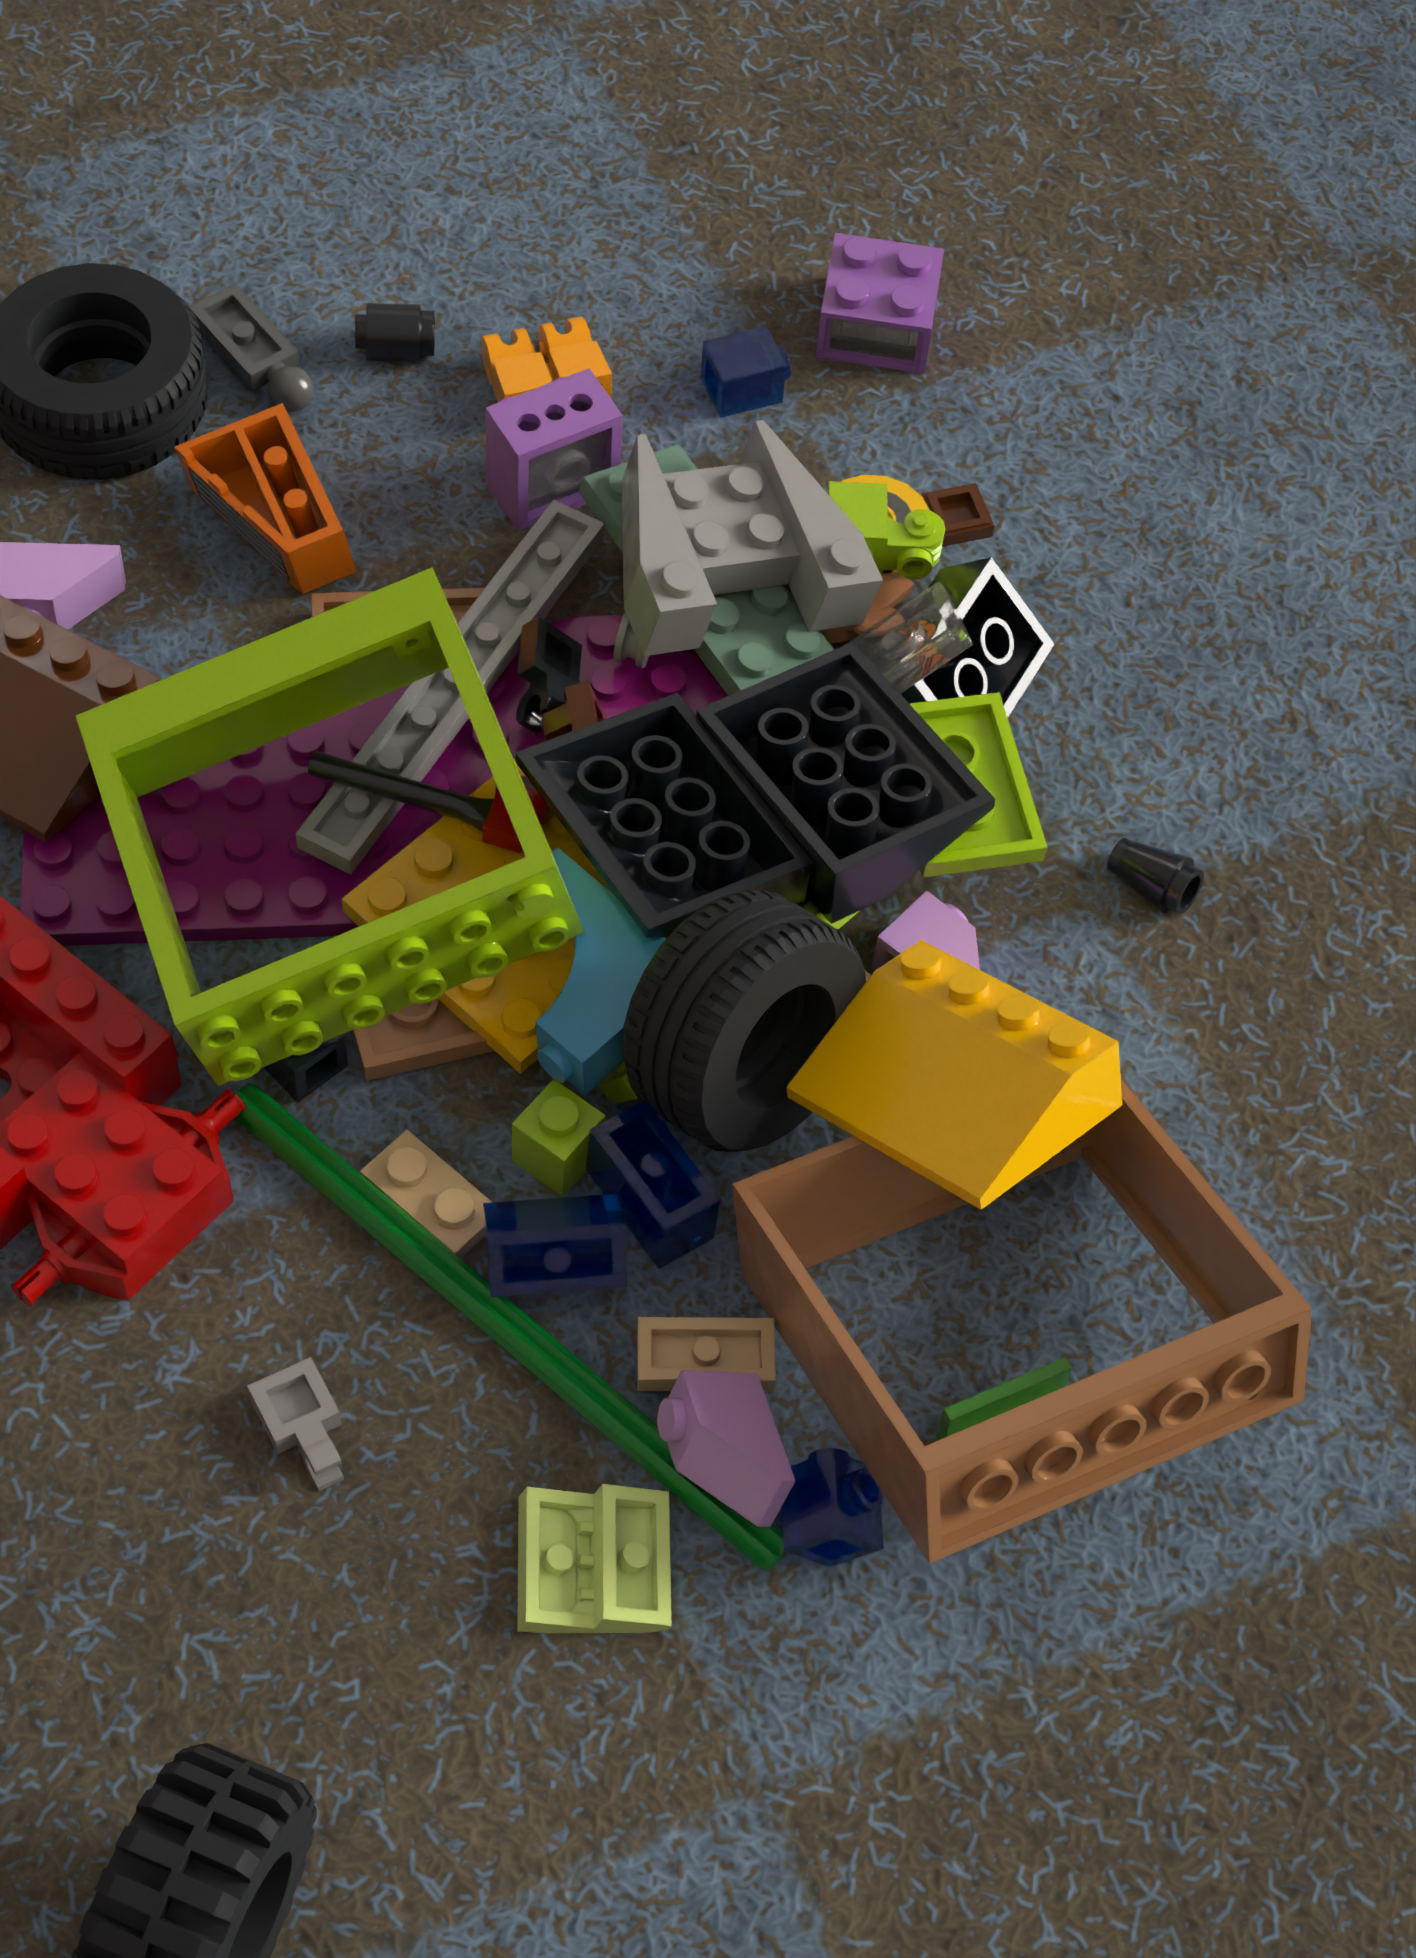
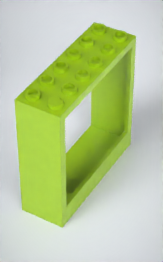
[76,567,585,1086]

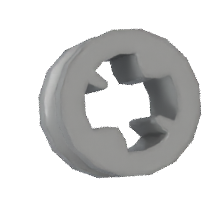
[613,612,649,668]

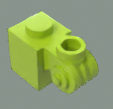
[827,481,946,579]

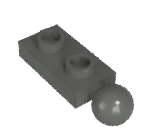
[189,283,314,412]

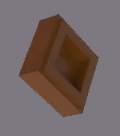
[922,483,995,547]

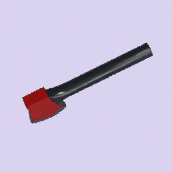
[308,751,554,853]

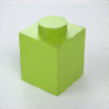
[512,1079,606,1197]

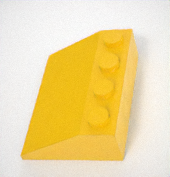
[786,940,1122,1210]

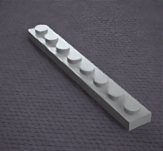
[296,499,605,875]

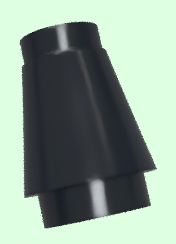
[1107,838,1204,914]

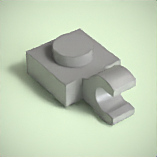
[247,1357,344,1491]

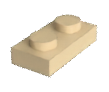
[360,1129,502,1258]
[637,1317,776,1392]

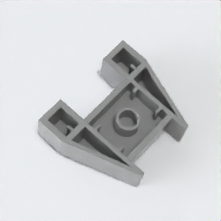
[622,420,883,656]

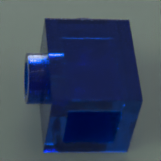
[700,326,791,418]
[782,1448,884,1566]

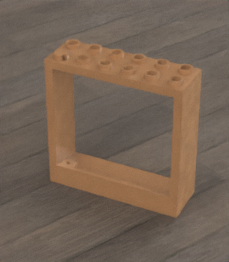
[732,1079,1312,1564]

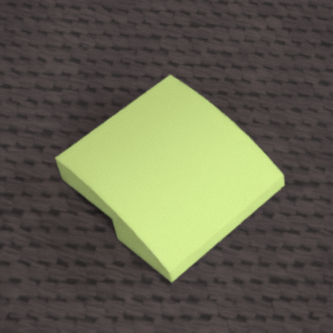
[517,1484,672,1633]

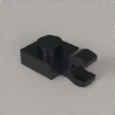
[516,617,582,734]

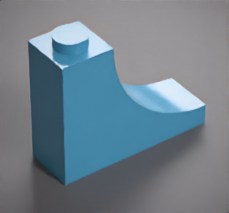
[536,847,666,1096]

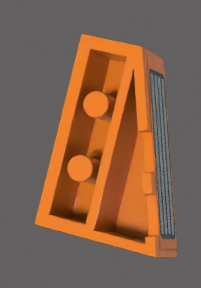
[174,403,357,594]

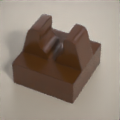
[541,681,606,740]

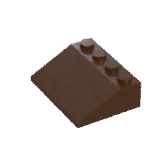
[0,595,161,843]

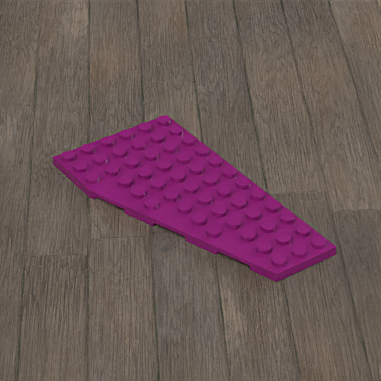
[20,615,728,946]

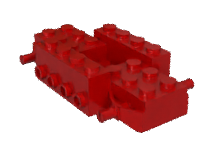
[0,896,245,1307]

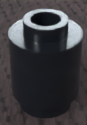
[355,303,435,362]

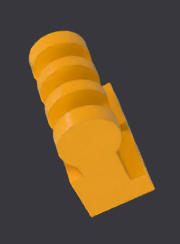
[481,316,612,402]

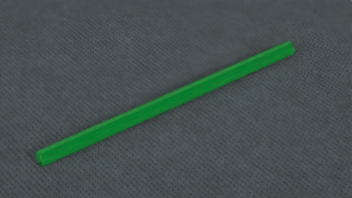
[233,1083,790,1571]

